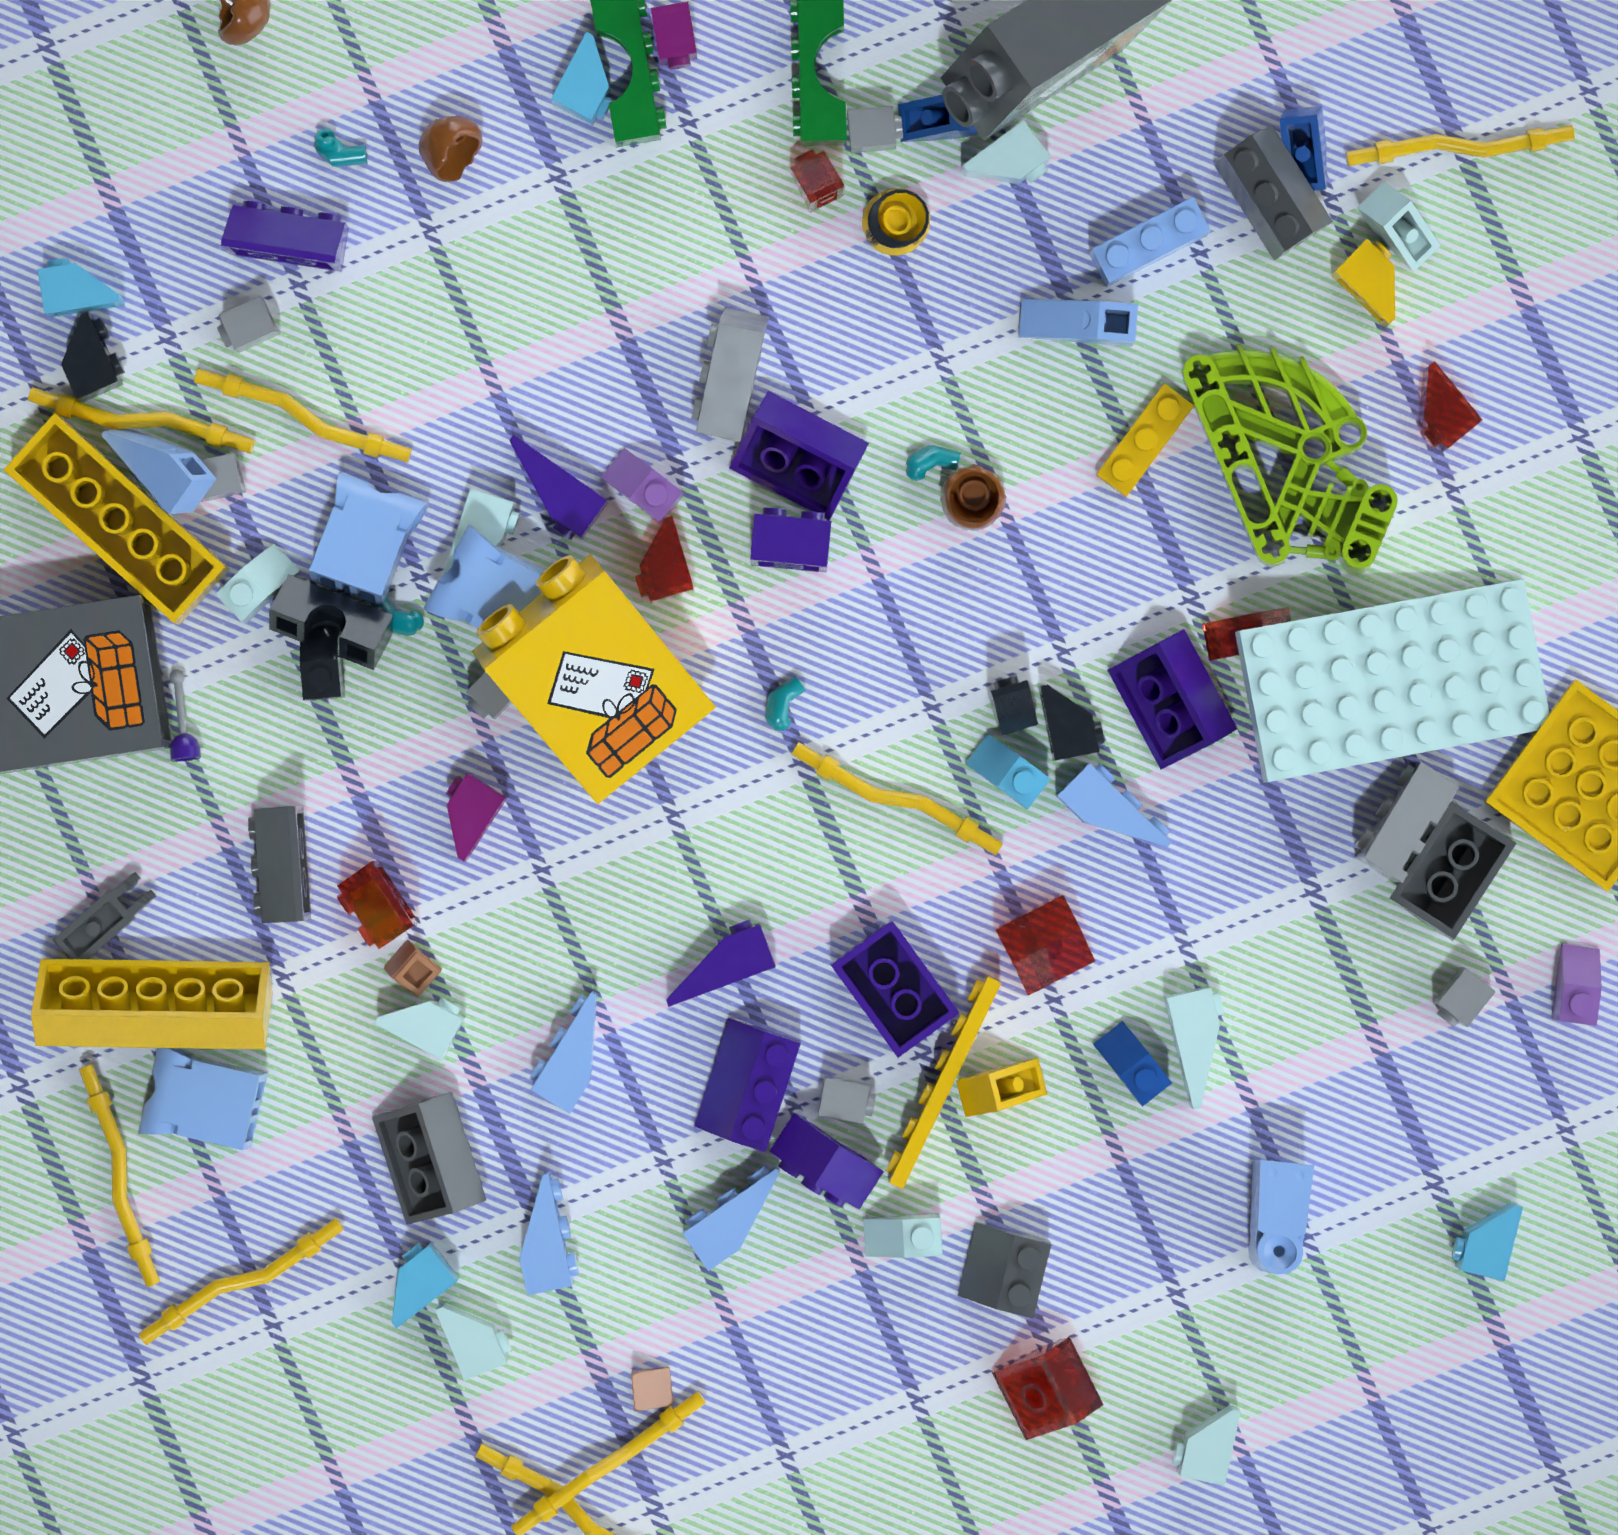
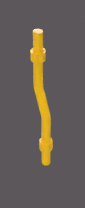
[1345,125,1575,167]
[194,368,412,463]
[28,387,255,454]
[791,742,1003,856]
[78,1063,160,1287]
[138,1218,345,1345]
[511,1391,706,1535]
[475,1443,616,1535]

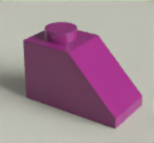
[650,2,697,70]
[446,773,507,862]

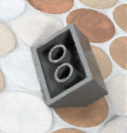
[1214,125,1333,261]
[1389,802,1517,941]
[248,806,311,923]
[372,1092,486,1225]

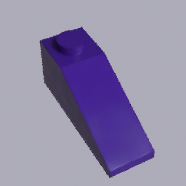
[509,434,609,540]
[666,919,776,1007]

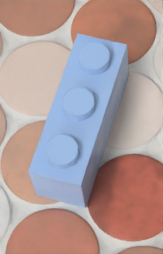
[1089,197,1211,288]

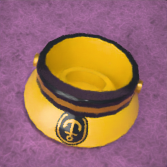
[862,188,930,256]

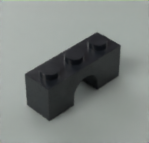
[269,574,393,670]

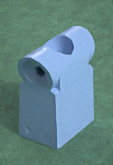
[309,472,429,606]
[424,525,545,628]
[138,1048,268,1150]
[1248,1160,1314,1274]

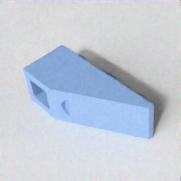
[1019,299,1138,347]
[101,429,216,514]
[1056,763,1171,847]
[530,991,597,1114]
[682,1165,780,1271]
[519,1171,579,1296]

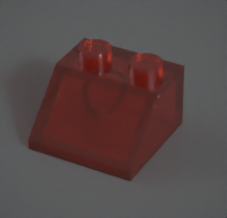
[337,860,420,949]
[993,894,1095,996]
[992,1337,1104,1440]

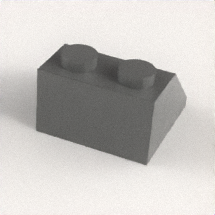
[957,1222,1052,1318]

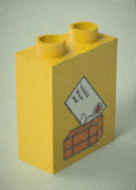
[472,554,717,805]

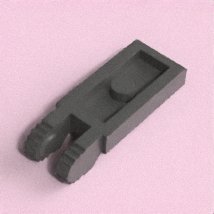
[53,872,157,959]

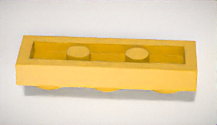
[1096,383,1194,498]

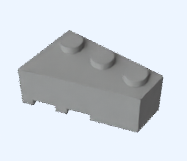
[691,307,769,442]
[1355,762,1460,883]

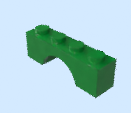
[590,0,667,147]
[790,0,847,146]

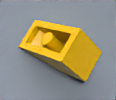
[1331,239,1395,328]
[956,1058,1048,1117]

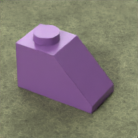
[601,448,684,525]
[1551,944,1602,1026]

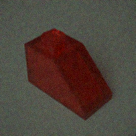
[790,149,845,213]
[1418,361,1483,452]
[635,516,695,604]
[1202,607,1291,661]

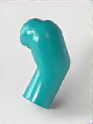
[314,129,368,167]
[906,445,961,481]
[370,596,424,636]
[765,675,806,732]

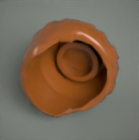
[218,0,271,46]
[418,115,483,182]
[940,464,1007,531]

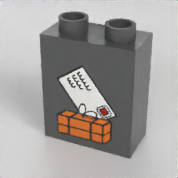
[940,0,1172,140]
[0,595,172,774]

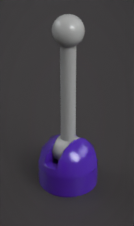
[169,670,201,762]

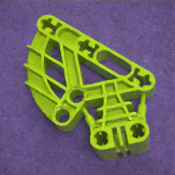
[1182,343,1398,575]

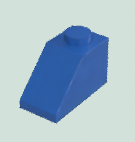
[898,95,979,142]
[1279,106,1327,191]
[1093,1021,1172,1107]

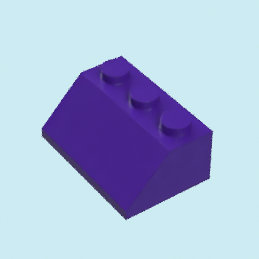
[221,201,349,272]
[729,391,869,521]
[1107,629,1238,770]
[694,1018,801,1152]

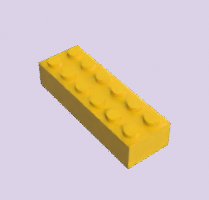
[3,413,230,625]
[31,959,273,1050]

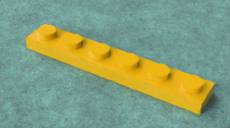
[885,975,1001,1189]

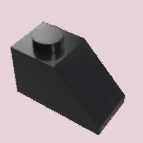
[300,625,345,701]
[1038,684,1105,761]

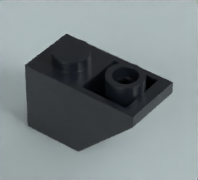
[61,311,125,403]
[987,675,1038,736]

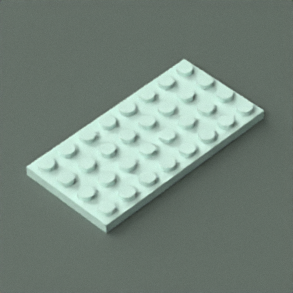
[1235,579,1551,783]

